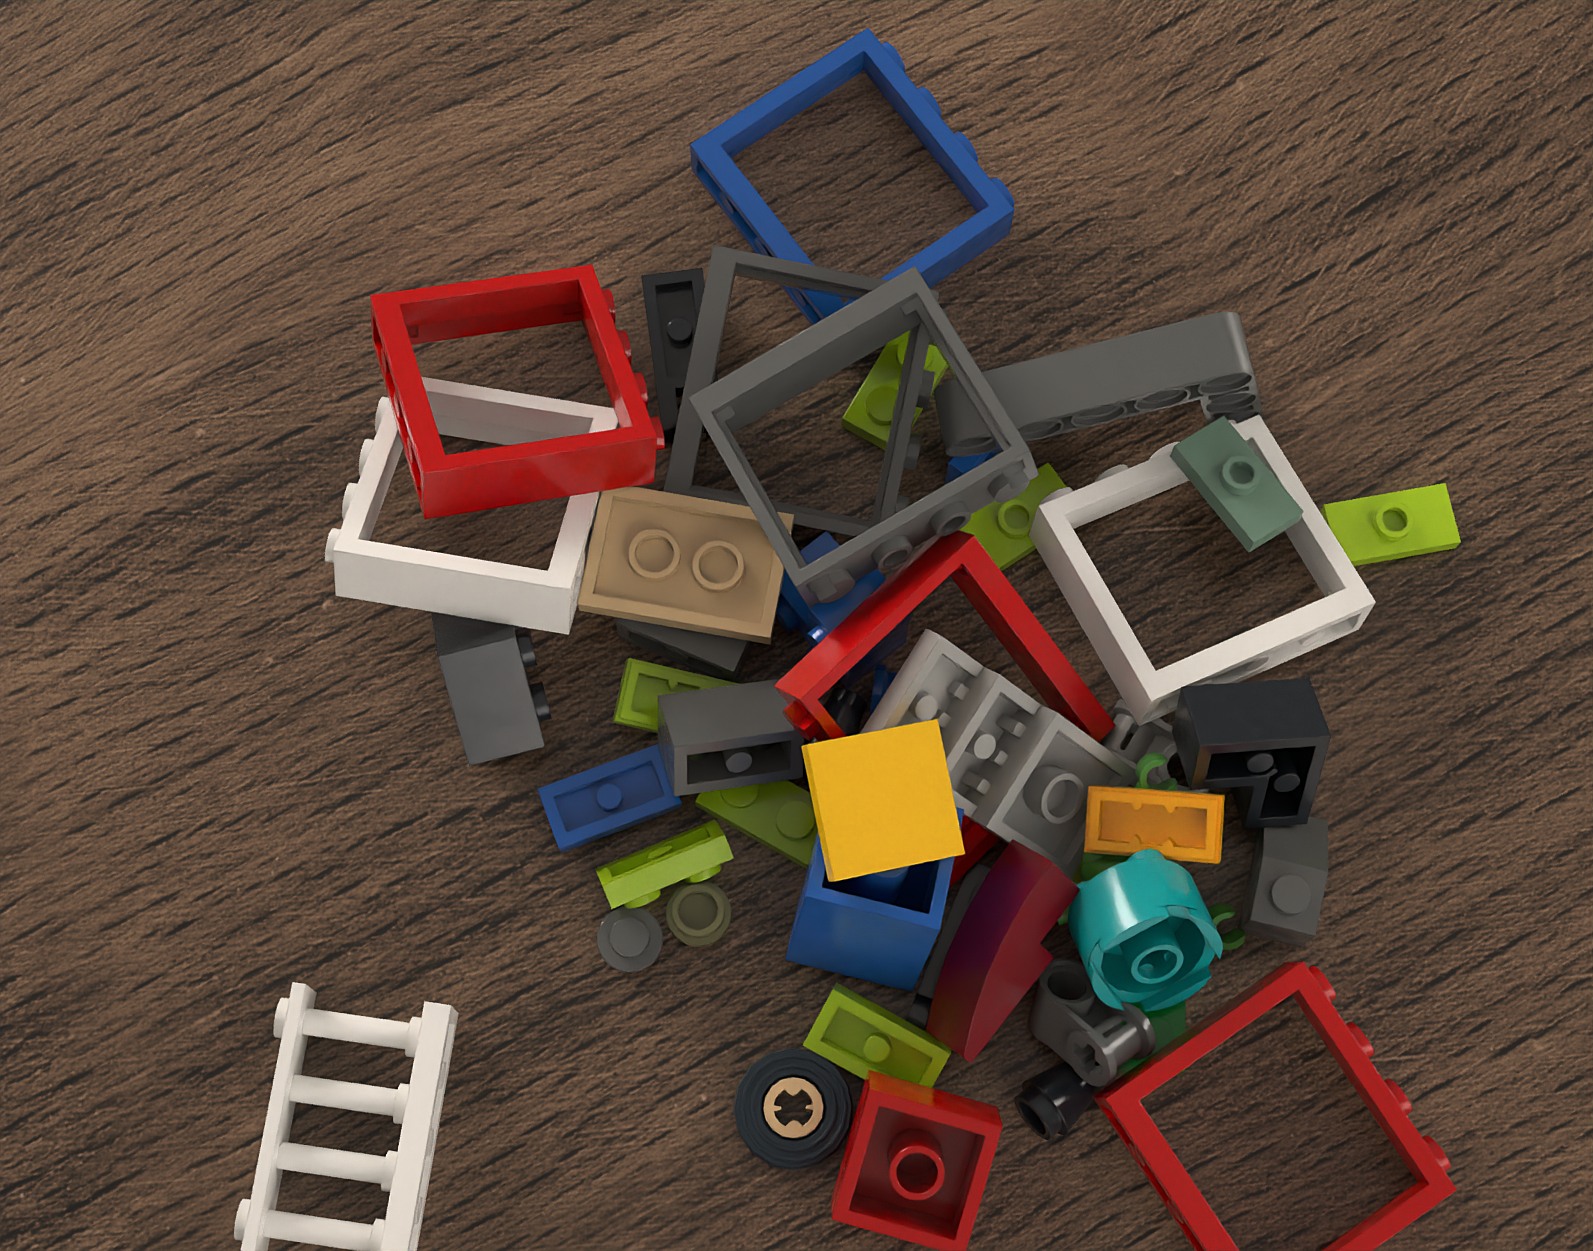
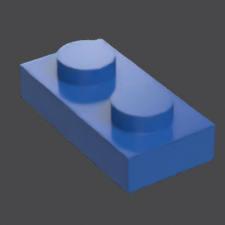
[537,744,682,853]

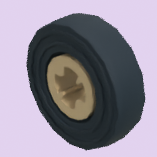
[733,1048,853,1170]

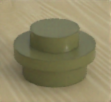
[666,881,731,947]

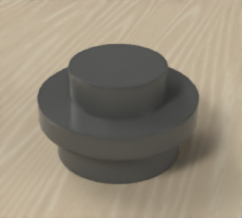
[597,907,663,973]

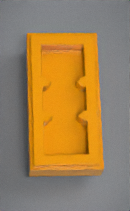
[1084,784,1225,864]

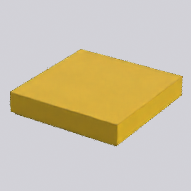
[801,719,965,882]

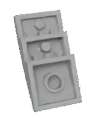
[860,628,1136,879]

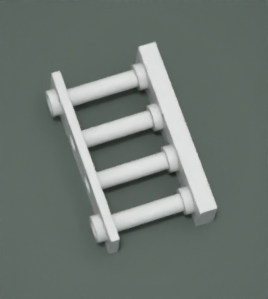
[234,982,459,1251]

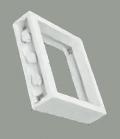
[325,377,621,635]
[1029,415,1376,726]

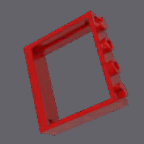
[370,265,665,519]
[774,530,1116,886]
[1092,961,1457,1251]

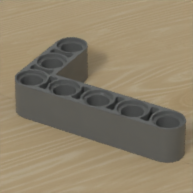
[933,312,1263,457]

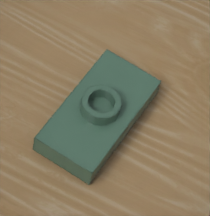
[1170,416,1304,552]

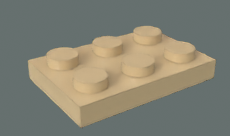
[577,486,794,645]

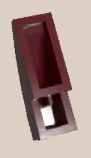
[925,839,1080,1064]

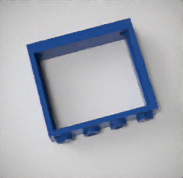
[690,28,1015,325]

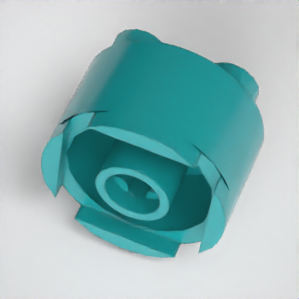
[1068,849,1223,1011]

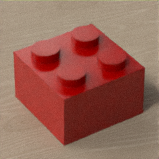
[831,1070,1003,1251]

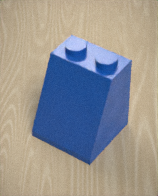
[785,807,964,992]

